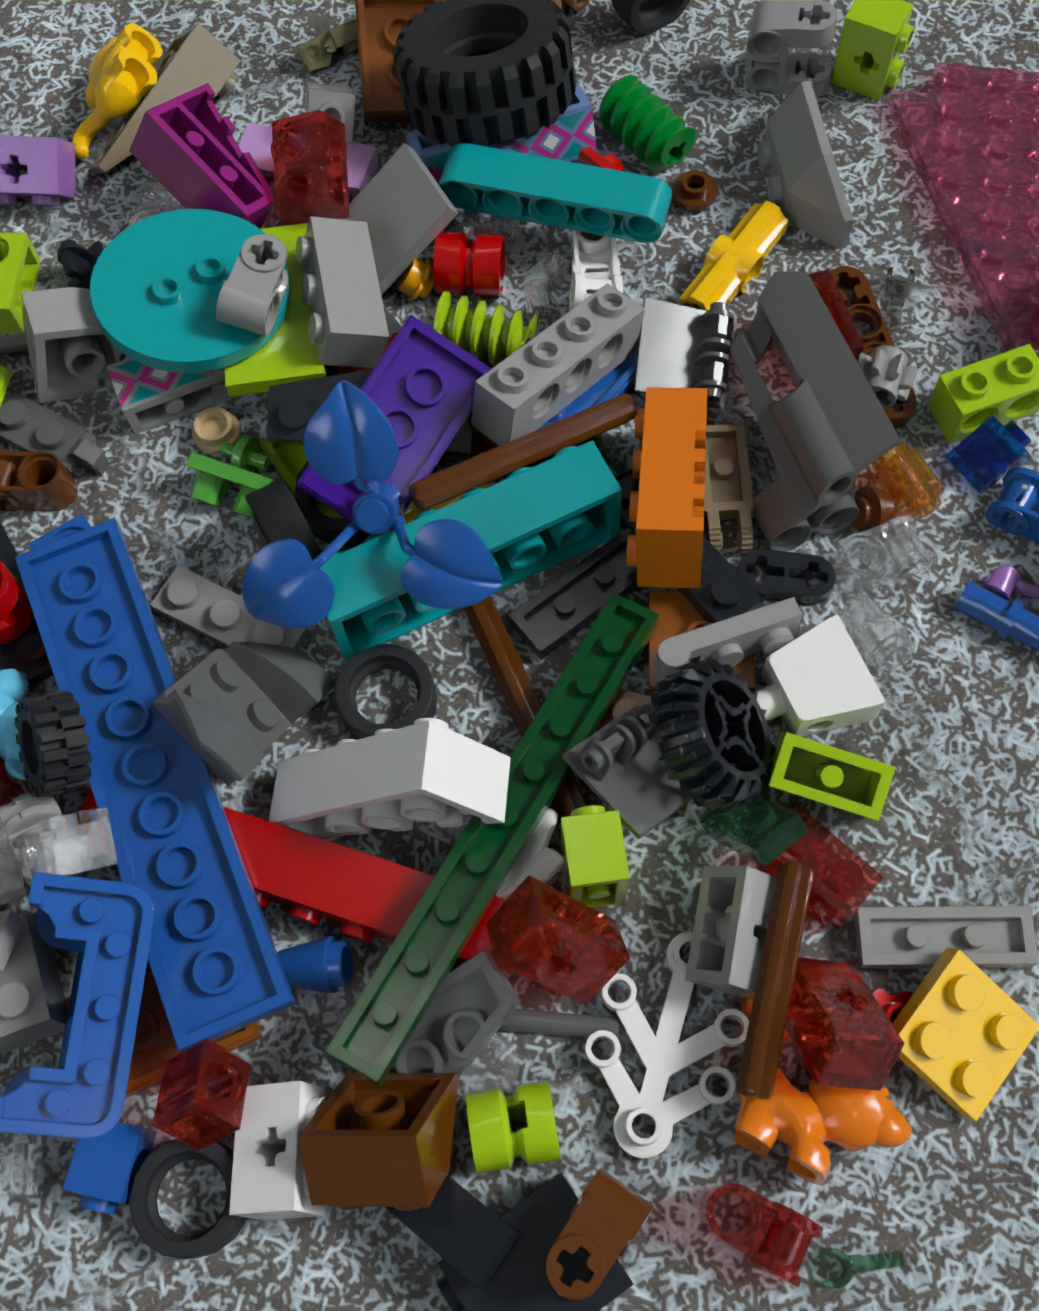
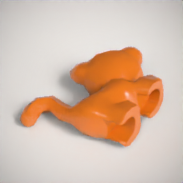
[733,997,912,1186]

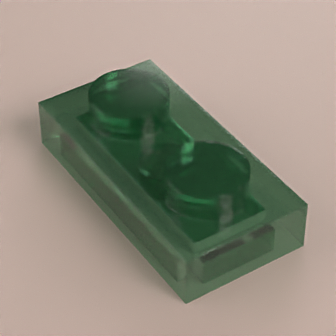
[699,796,808,867]

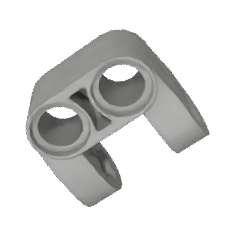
[745,0,837,98]

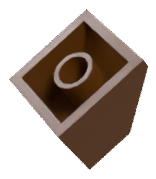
[298,1073,458,1211]

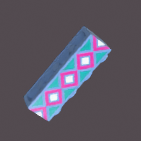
[406,82,597,183]

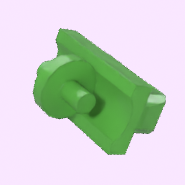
[186,434,275,520]

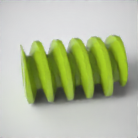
[432,291,537,367]

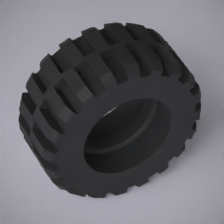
[394,0,576,147]

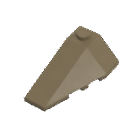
[89,23,241,175]

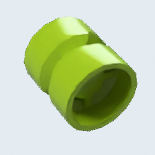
[466,1080,561,1174]

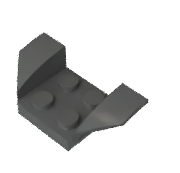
[151,642,335,786]

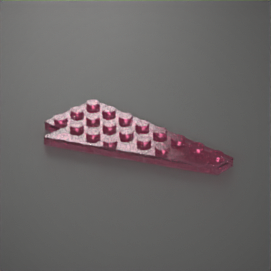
[887,62,1039,358]

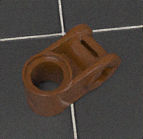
[0,449,78,512]
[546,1168,654,1300]

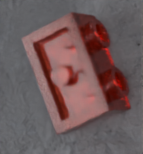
[752,804,884,929]

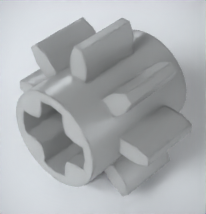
[857,345,917,409]

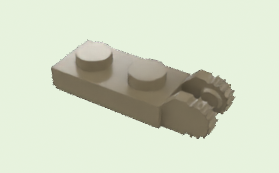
[704,423,754,555]

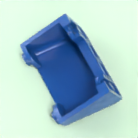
[0,872,154,1139]

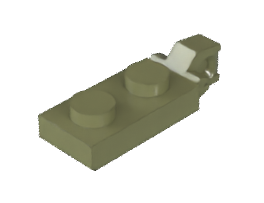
[295,17,358,72]

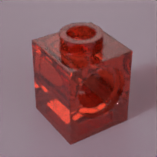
[152,1039,251,1150]

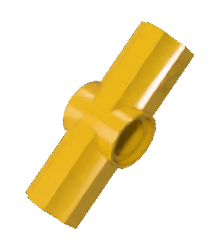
[678,200,789,311]

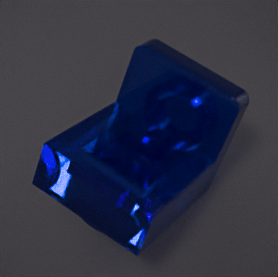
[945,415,1033,494]

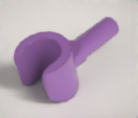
[981,565,1039,600]

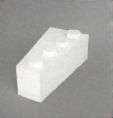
[269,718,511,838]

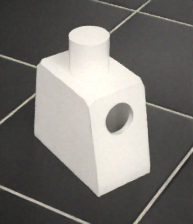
[757,615,886,737]

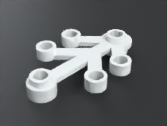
[585,932,749,1159]

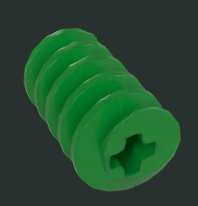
[599,75,697,173]

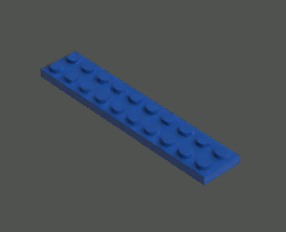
[15,518,296,1054]

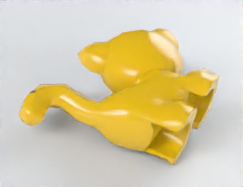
[72,22,163,160]

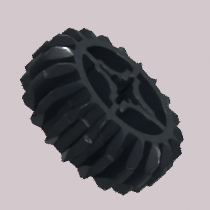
[648,659,776,811]

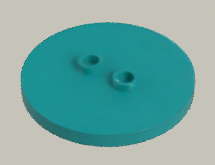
[90,209,290,373]

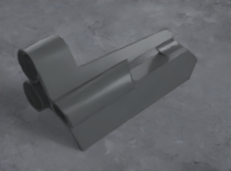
[730,271,900,551]

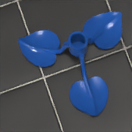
[242,380,503,629]

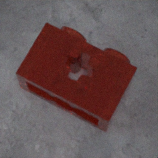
[486,875,630,1005]
[785,957,905,1091]

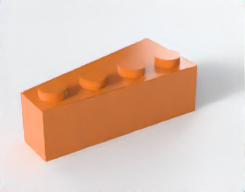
[627,387,707,589]

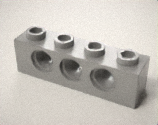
[471,283,645,446]

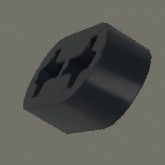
[737,549,836,605]

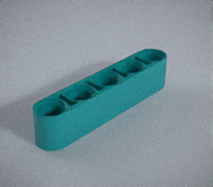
[438,143,672,243]

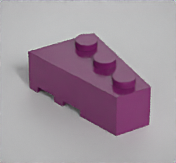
[129,83,277,229]

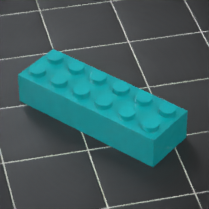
[319,440,622,662]

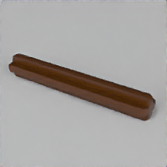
[736,862,814,1100]

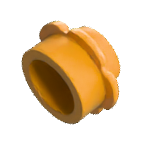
[397,258,434,302]

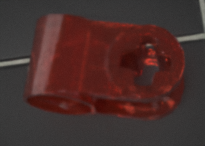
[699,1183,824,1288]

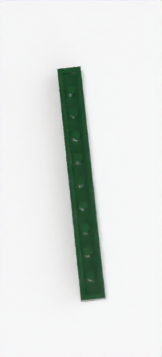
[325,592,660,1088]

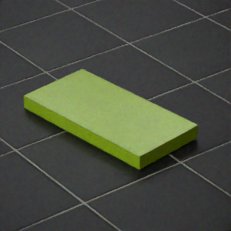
[224,223,326,396]

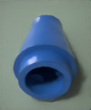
[277,936,354,993]

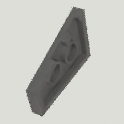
[389,949,520,1080]

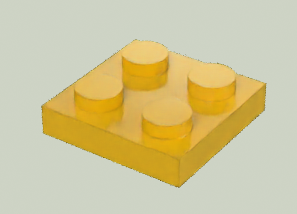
[881,948,1039,1121]

